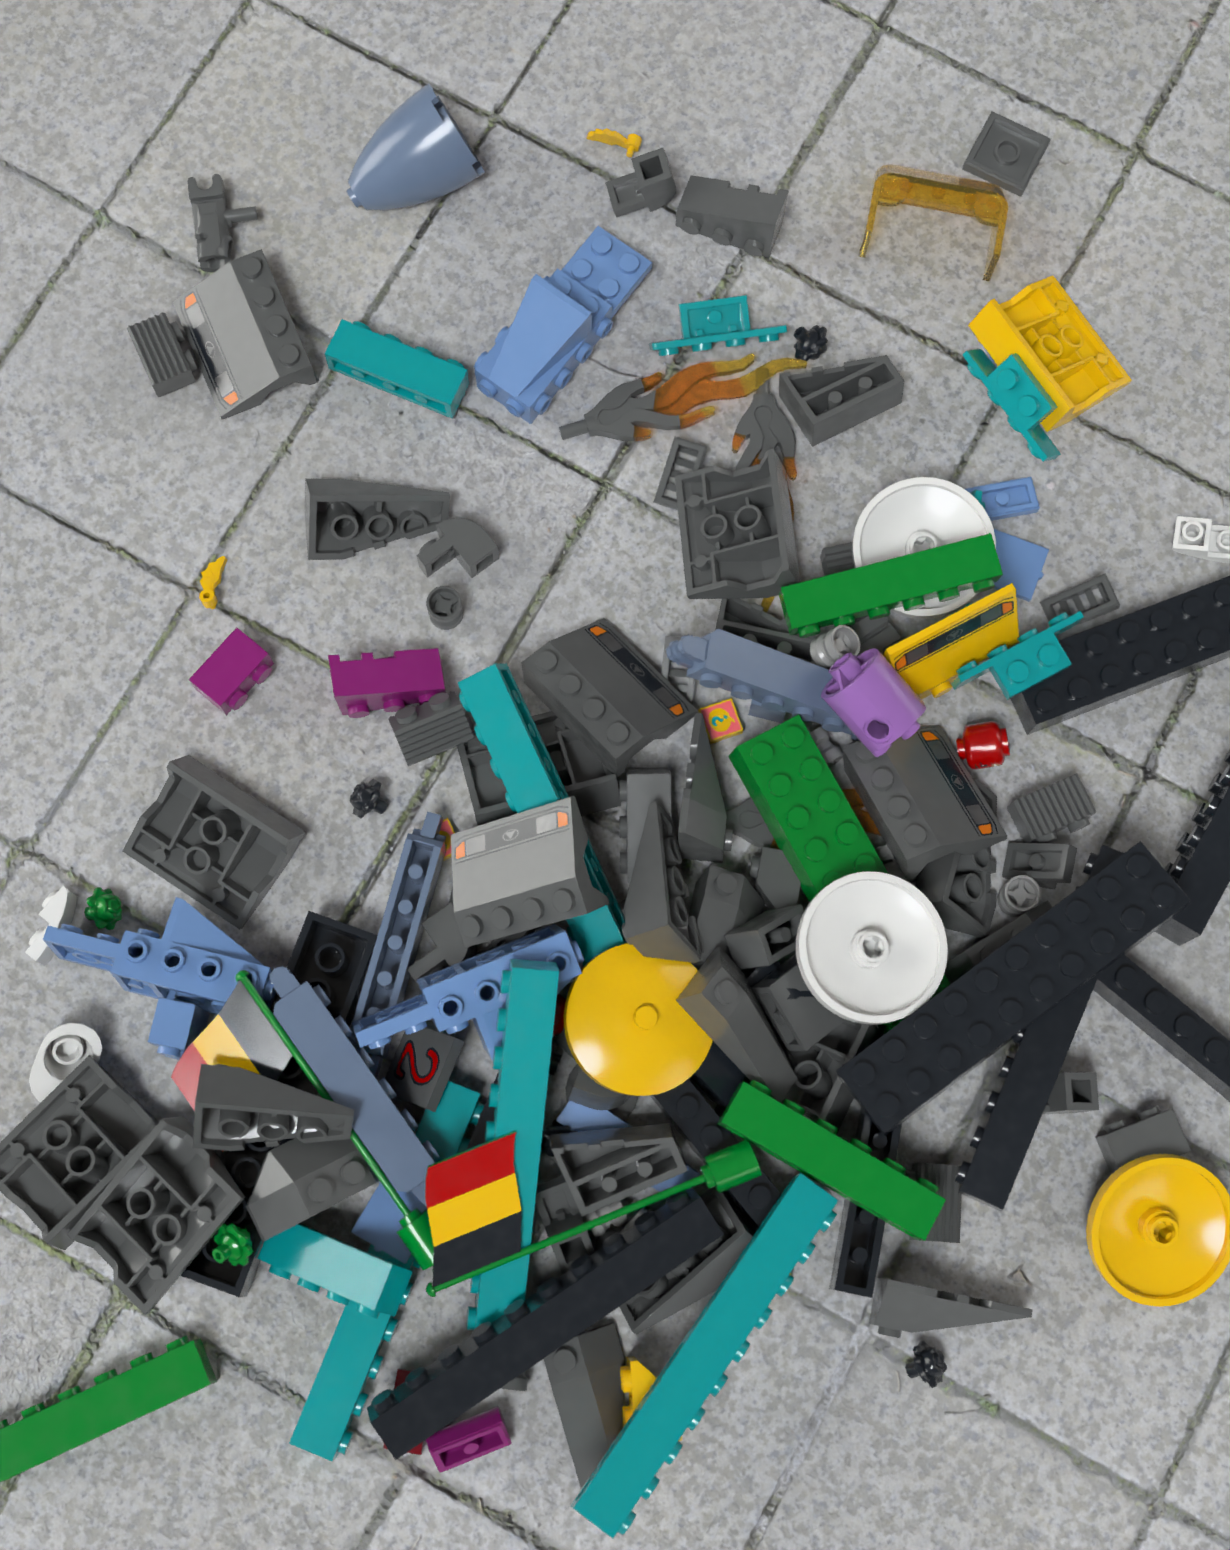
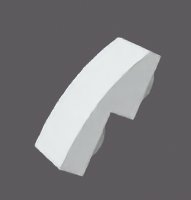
[1172,516,1230,564]
[25,886,77,966]

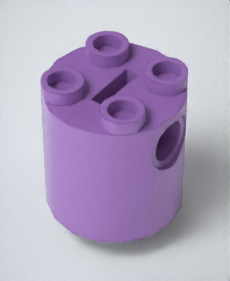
[821,648,926,757]

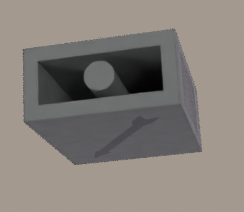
[751,954,846,1051]

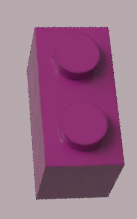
[188,627,274,716]

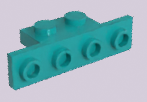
[649,295,787,356]
[962,349,1061,462]
[951,611,1084,700]

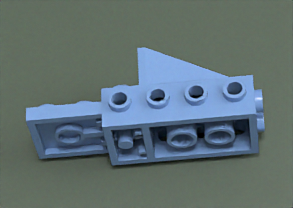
[474,226,652,424]
[43,897,276,1015]
[352,924,584,1060]

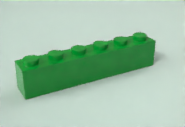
[779,533,1003,638]
[717,1080,946,1241]
[0,1335,218,1483]

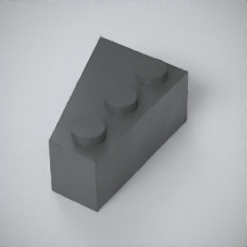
[675,175,789,258]
[779,355,904,447]
[715,598,817,665]
[619,768,671,883]
[550,1123,688,1216]

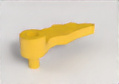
[586,128,642,158]
[199,556,227,610]

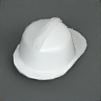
[29,1022,102,1102]

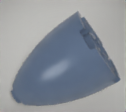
[346,83,485,210]

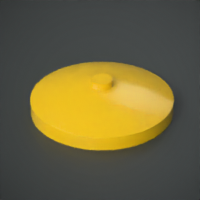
[564,943,713,1096]
[1086,1154,1230,1307]

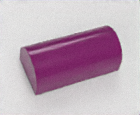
[426,1406,512,1473]

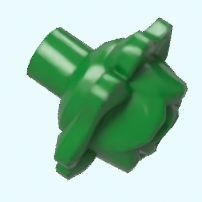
[84,887,122,930]
[212,1224,253,1266]

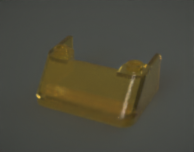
[858,164,1008,281]

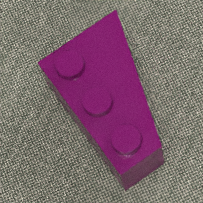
[328,648,446,718]

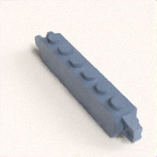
[665,629,859,741]
[348,812,446,1080]
[269,965,441,1207]

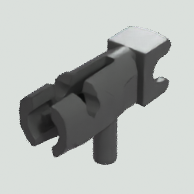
[187,174,258,272]

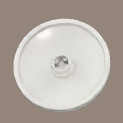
[852,477,996,619]
[796,871,948,1025]

